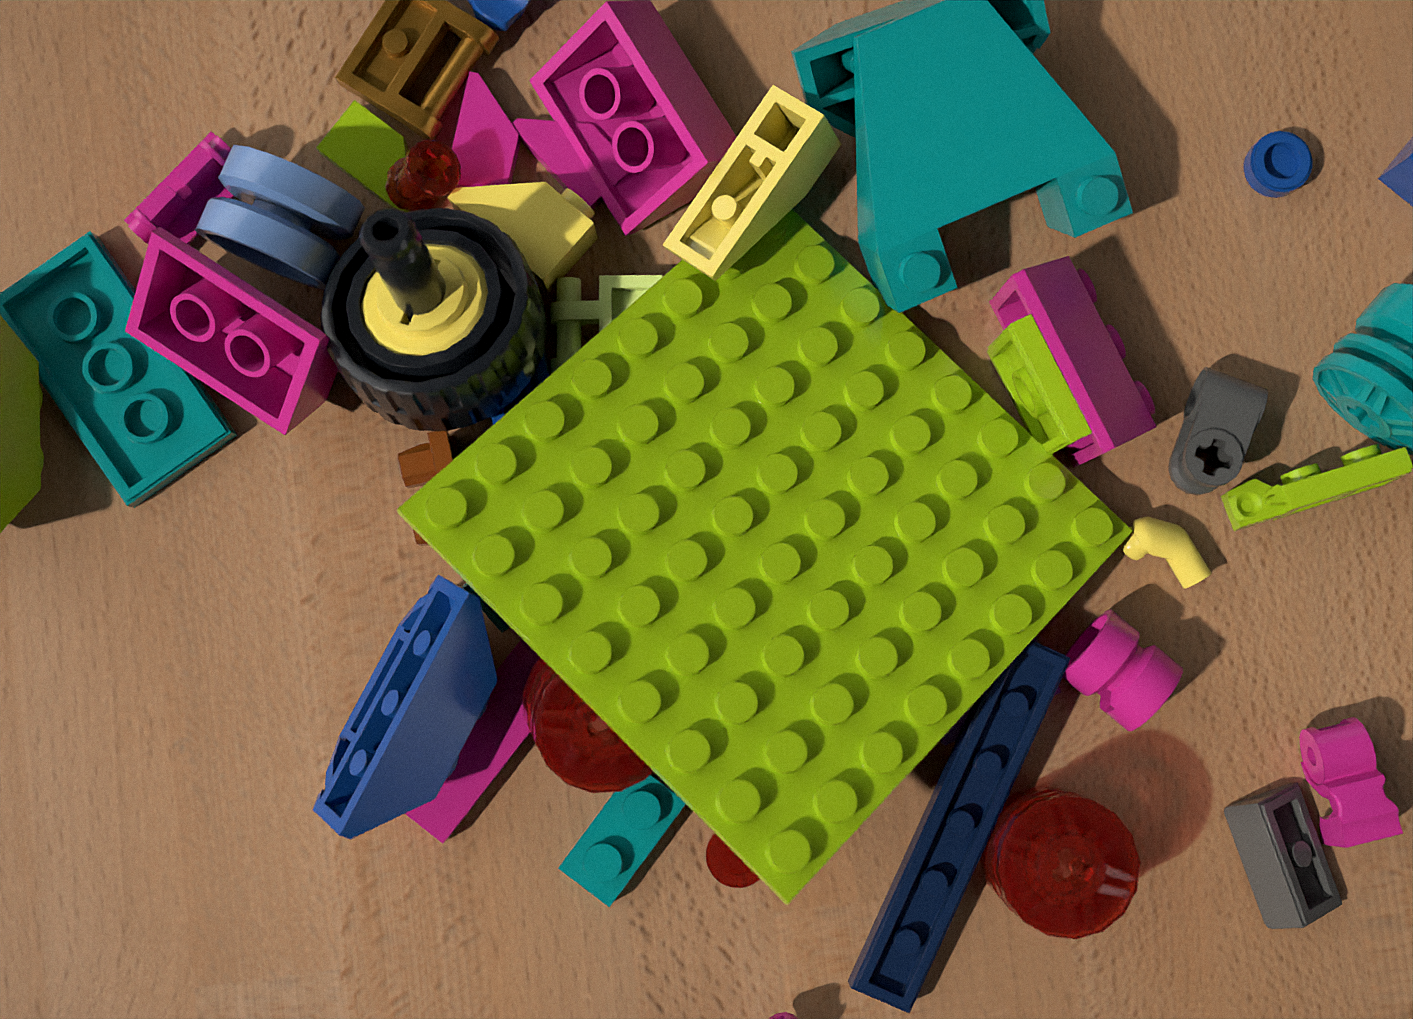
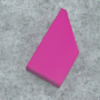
[444,71,521,189]
[512,118,630,210]

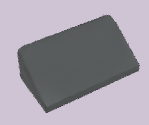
[1224,782,1342,929]

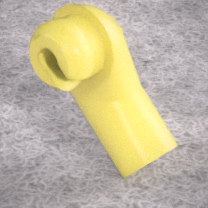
[1120,516,1212,589]

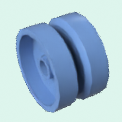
[195,145,365,290]

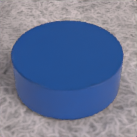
[1244,131,1313,198]

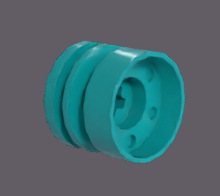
[1312,283,1413,455]

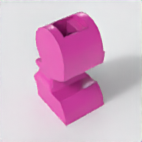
[1299,717,1403,848]

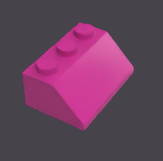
[529,0,737,236]
[125,227,338,435]
[989,256,1156,468]

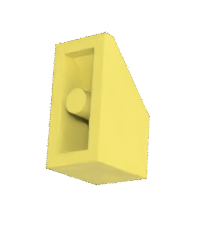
[447,182,598,293]

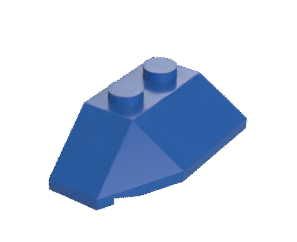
[313,575,498,840]

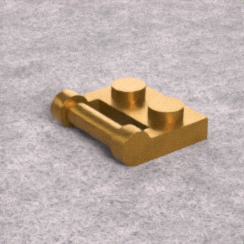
[335,0,499,142]

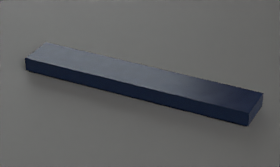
[848,641,1071,1014]

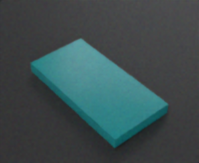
[0,231,238,508]

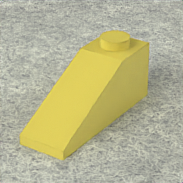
[663,85,841,281]

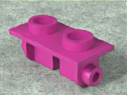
[124,131,235,245]

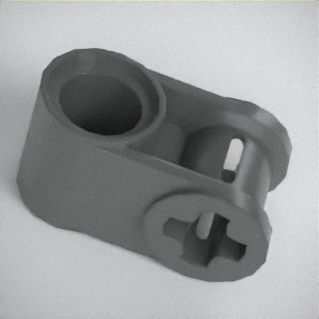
[1168,367,1268,495]

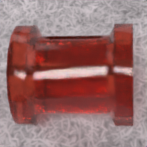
[385,139,461,211]

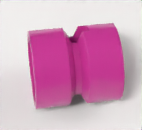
[1062,610,1183,731]

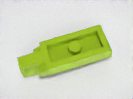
[1221,444,1413,531]

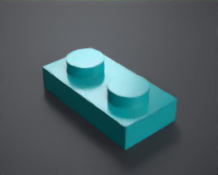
[558,762,686,907]

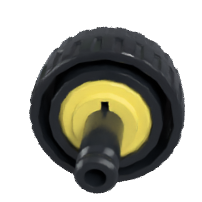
[320,208,547,432]

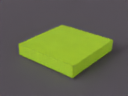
[987,314,1092,454]

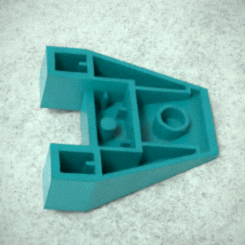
[853,0,1133,313]

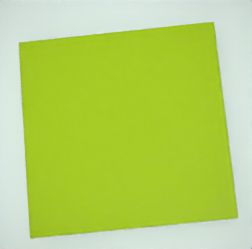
[397,209,1133,904]

